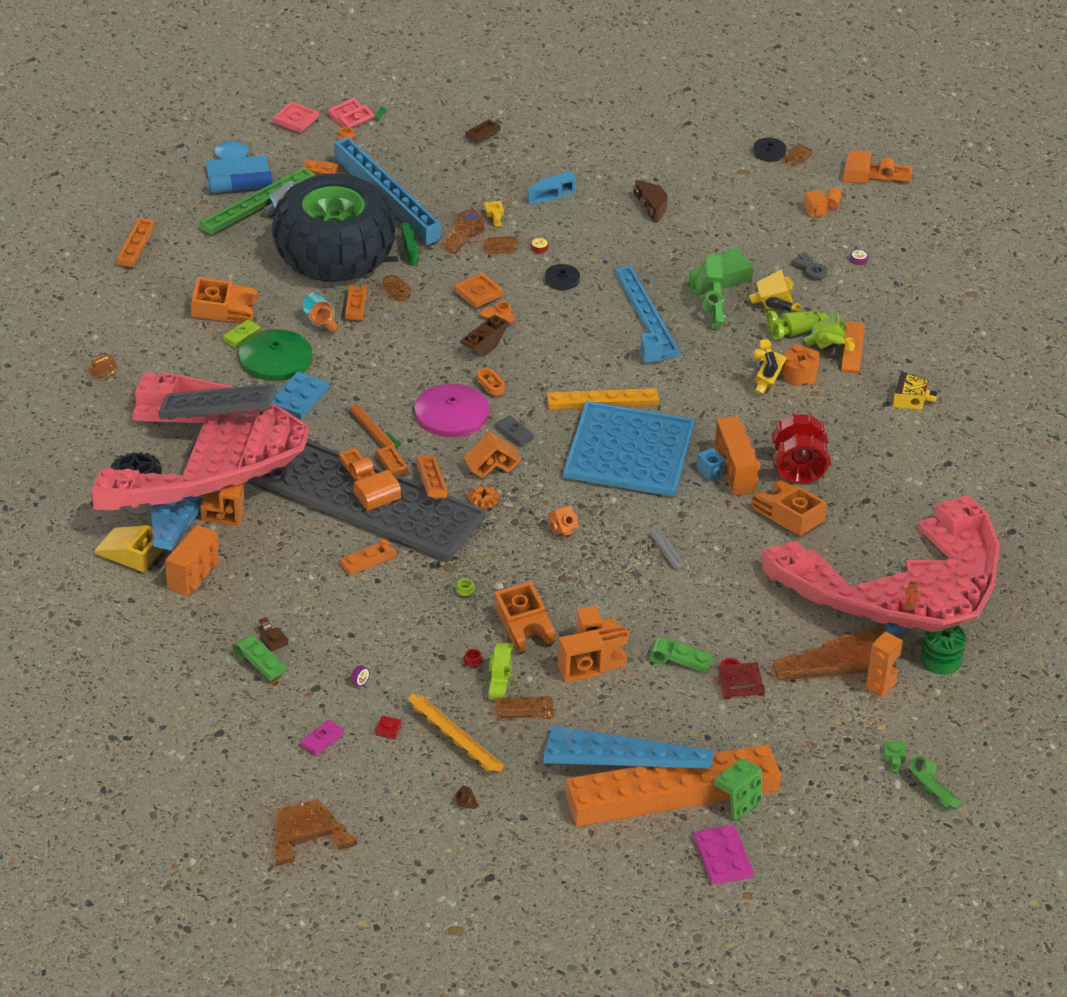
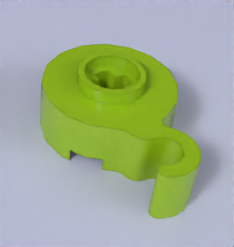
[489,642,514,702]

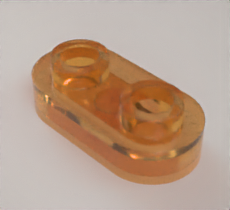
[484,236,519,254]
[383,275,411,301]

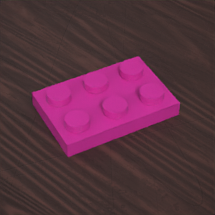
[693,825,754,885]

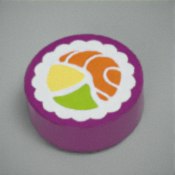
[850,249,868,265]
[351,665,370,687]

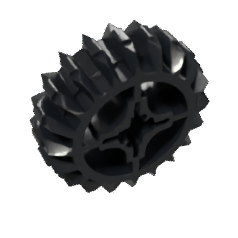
[111,451,162,474]

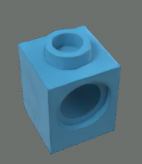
[640,333,663,363]
[696,448,726,481]

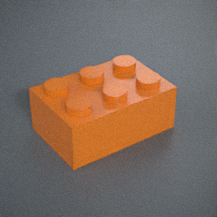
[165,525,220,597]

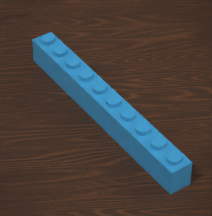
[334,137,441,246]

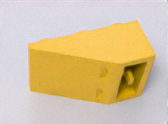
[94,525,164,572]

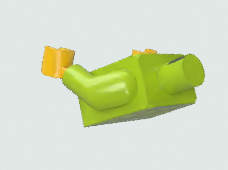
[804,311,855,351]

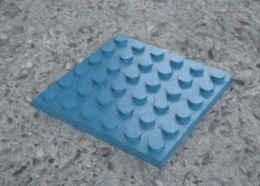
[563,401,695,497]

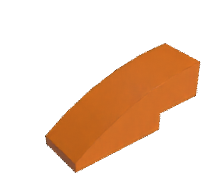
[841,321,865,374]

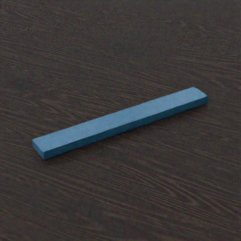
[615,266,680,360]

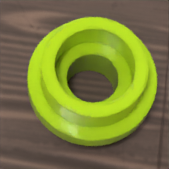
[455,578,475,596]

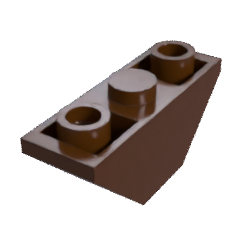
[633,180,668,223]
[460,314,508,356]

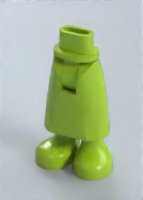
[766,310,828,340]

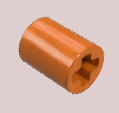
[826,188,842,210]

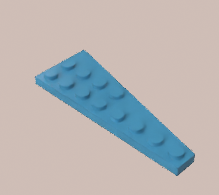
[543,726,714,768]

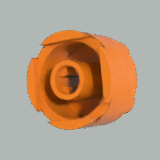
[781,344,820,386]

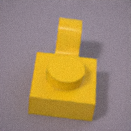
[484,201,504,227]

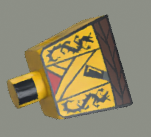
[893,372,938,410]

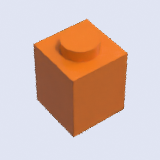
[803,189,828,217]

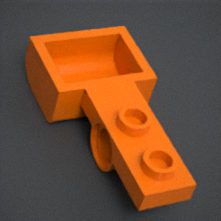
[843,151,913,183]
[339,447,401,511]

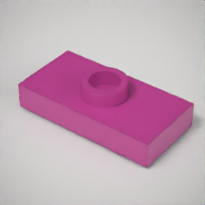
[300,719,344,757]

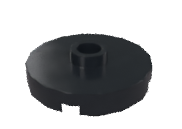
[753,138,787,162]
[545,264,580,290]

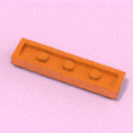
[116,218,156,268]
[416,455,448,499]

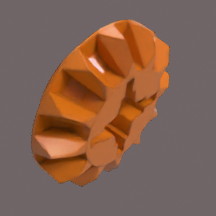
[468,485,499,509]

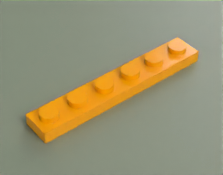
[547,388,659,410]
[408,693,505,772]

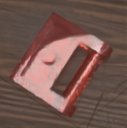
[717,662,765,700]

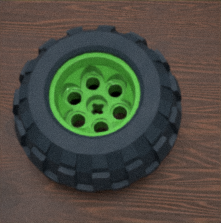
[272,174,396,282]

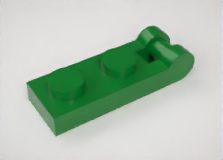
[402,222,419,266]

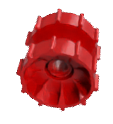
[771,413,831,485]

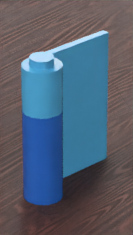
[206,155,273,193]

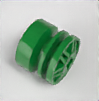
[921,625,966,675]

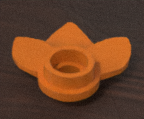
[480,301,515,324]

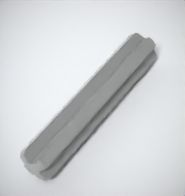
[651,527,683,570]

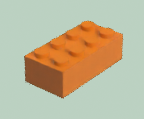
[714,416,760,496]

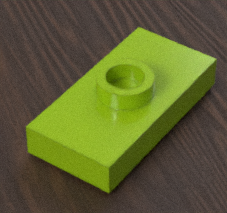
[223,319,261,348]

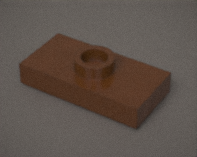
[465,119,501,144]

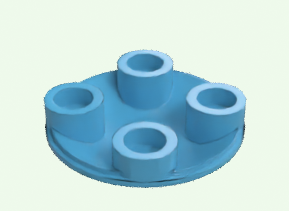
[215,140,248,159]

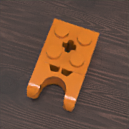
[191,277,258,324]
[752,480,827,536]
[494,581,555,653]
[557,625,629,683]

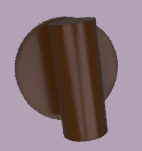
[455,786,478,809]

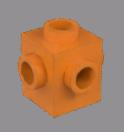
[547,505,579,536]

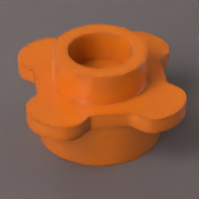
[337,127,356,139]

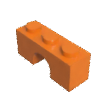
[866,631,903,697]

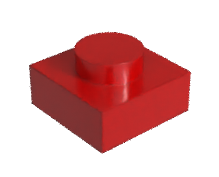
[376,715,402,740]

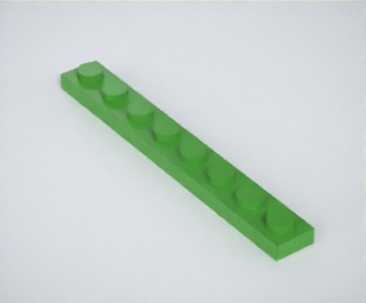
[200,167,315,235]

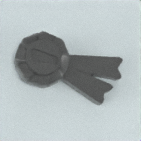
[791,252,827,280]

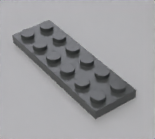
[158,384,277,420]

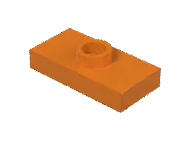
[375,445,409,476]

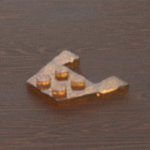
[275,799,357,866]

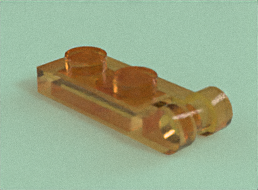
[495,696,554,719]

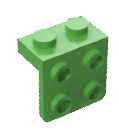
[714,758,763,821]

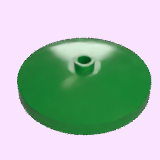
[239,329,312,381]

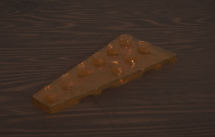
[773,623,897,681]

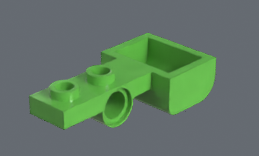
[697,254,725,330]

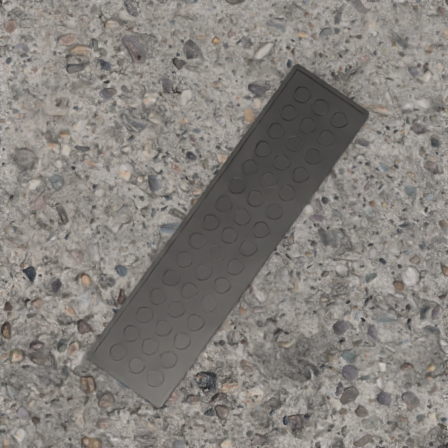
[187,439,486,561]

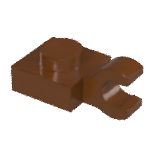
[259,617,288,652]

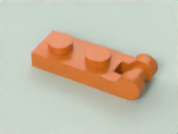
[345,285,367,320]
[340,538,397,576]

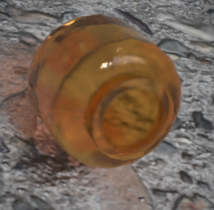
[89,352,117,379]

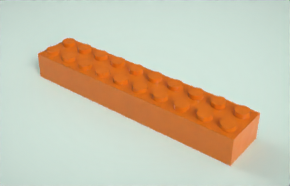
[565,744,781,827]

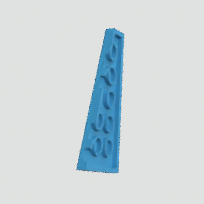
[150,496,204,551]

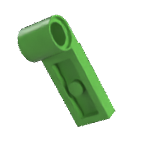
[233,634,286,681]
[650,637,713,674]
[910,756,962,808]

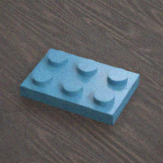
[272,371,329,420]

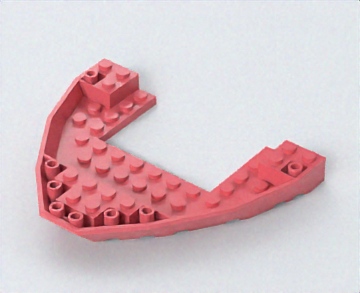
[92,372,310,510]
[762,495,1000,632]

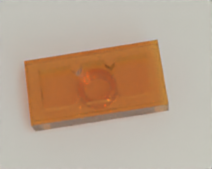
[442,217,477,254]

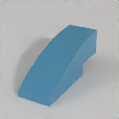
[528,171,576,204]

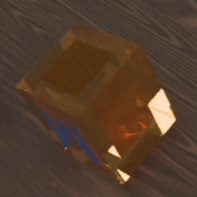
[458,208,485,238]

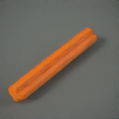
[350,404,395,448]

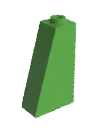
[687,247,753,296]

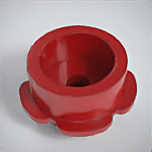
[464,649,483,667]

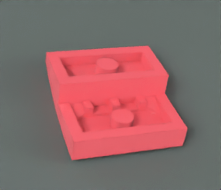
[327,98,375,128]

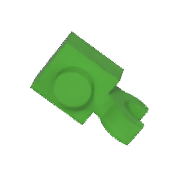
[884,741,906,773]

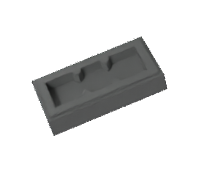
[495,415,534,447]

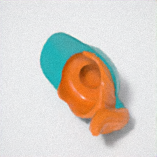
[302,293,338,332]

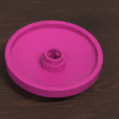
[415,384,489,437]

